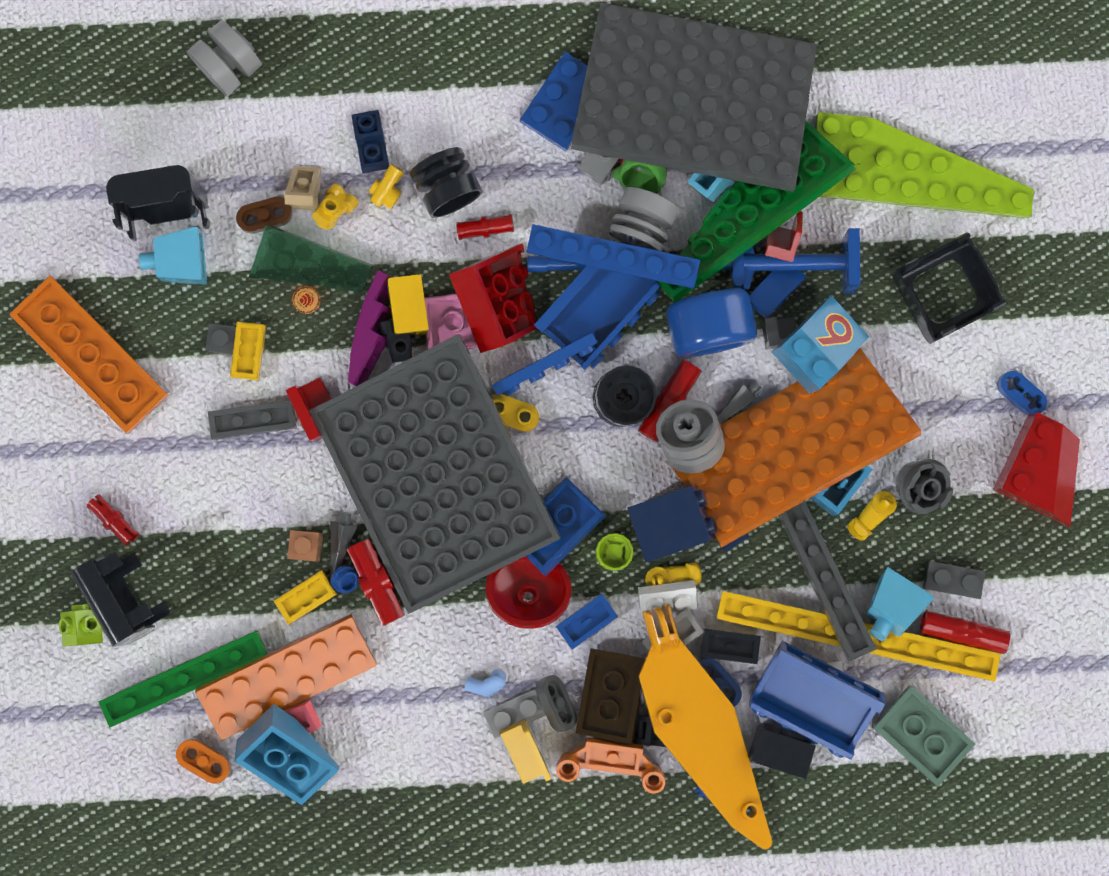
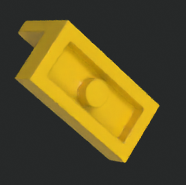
[387,274,429,336]
[499,719,551,784]

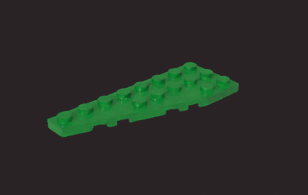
[657,121,855,303]

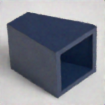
[627,484,717,562]

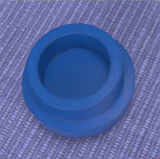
[331,565,359,593]

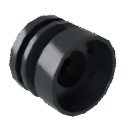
[409,147,483,218]
[592,365,657,427]

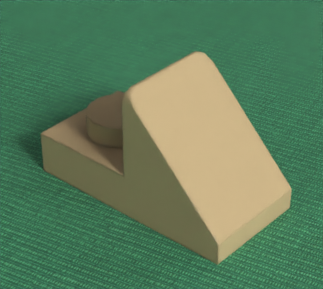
[284,166,321,210]

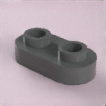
[536,675,577,732]

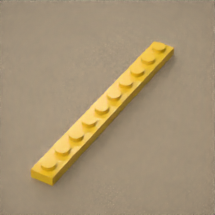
[716,591,1001,682]

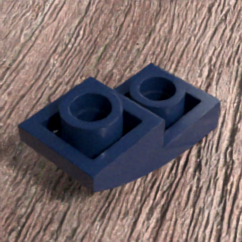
[351,110,389,174]

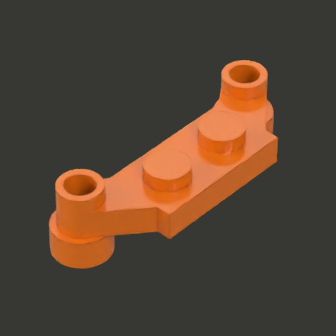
[556,737,665,794]

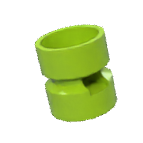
[595,533,633,571]

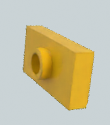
[230,322,266,381]
[274,570,338,625]

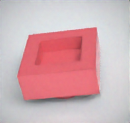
[284,700,322,733]

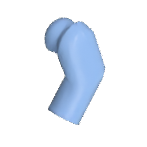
[464,670,506,697]

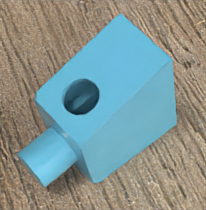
[139,227,207,285]
[865,567,934,641]

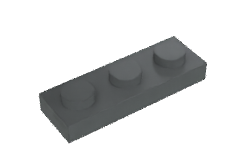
[208,400,297,440]

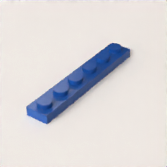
[526,224,700,289]

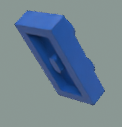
[555,593,618,650]

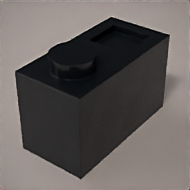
[748,723,816,779]

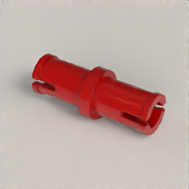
[456,214,514,240]
[86,494,139,546]

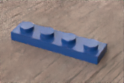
[492,331,598,396]

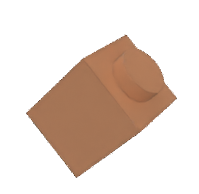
[287,530,323,562]

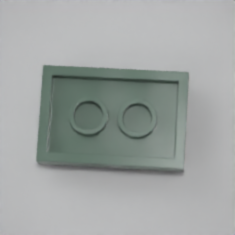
[872,685,976,787]

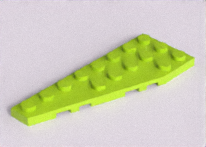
[815,112,1034,219]

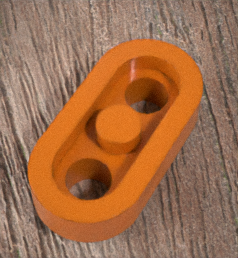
[176,739,231,784]

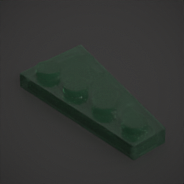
[248,224,373,292]

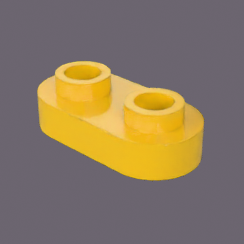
[491,394,539,432]

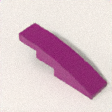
[348,270,392,386]

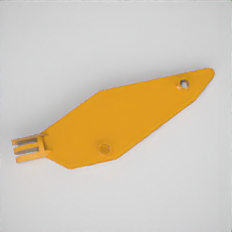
[638,604,772,849]

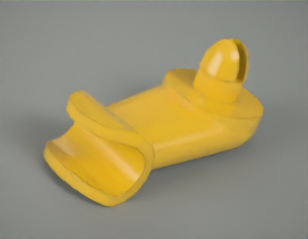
[847,491,897,541]
[645,562,702,586]

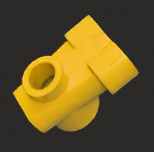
[369,164,405,210]
[312,183,359,230]

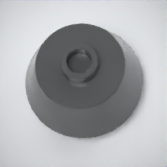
[896,459,953,514]

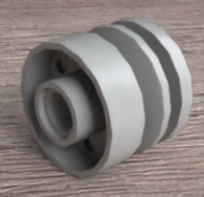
[607,187,679,252]

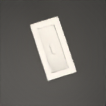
[638,580,697,616]

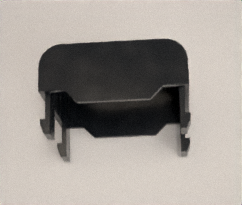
[106,165,210,242]
[892,232,1006,344]
[70,552,171,647]

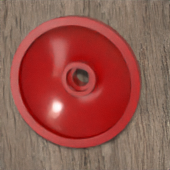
[486,556,572,629]

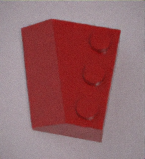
[449,243,537,353]
[993,412,1080,527]

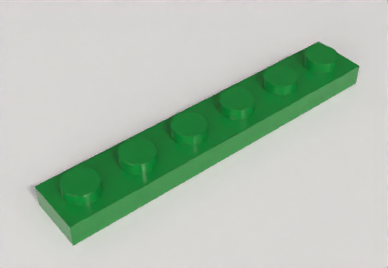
[98,631,268,728]

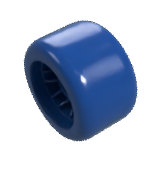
[666,288,757,358]

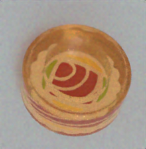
[292,285,321,314]

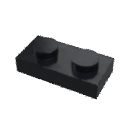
[700,628,761,664]

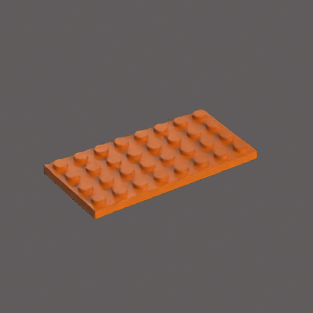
[666,348,921,548]

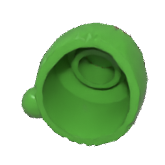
[613,159,667,194]

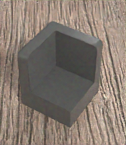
[761,317,797,350]

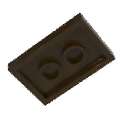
[576,648,646,745]

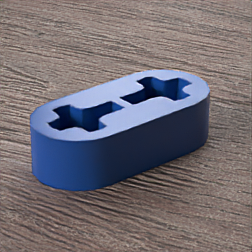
[997,371,1047,415]

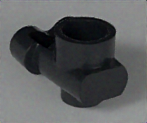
[379,320,413,363]

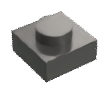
[205,324,236,355]

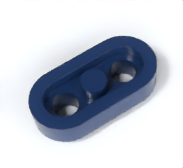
[698,658,742,707]

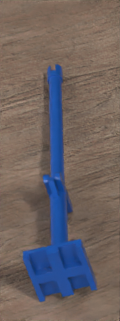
[527,228,860,294]

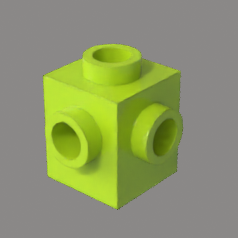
[59,604,103,647]

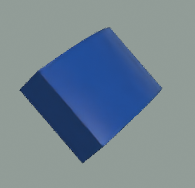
[749,271,807,319]

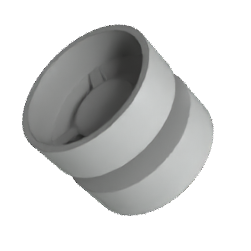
[186,20,262,97]

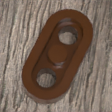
[236,197,293,234]

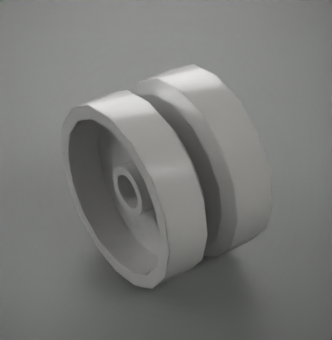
[656,399,725,474]

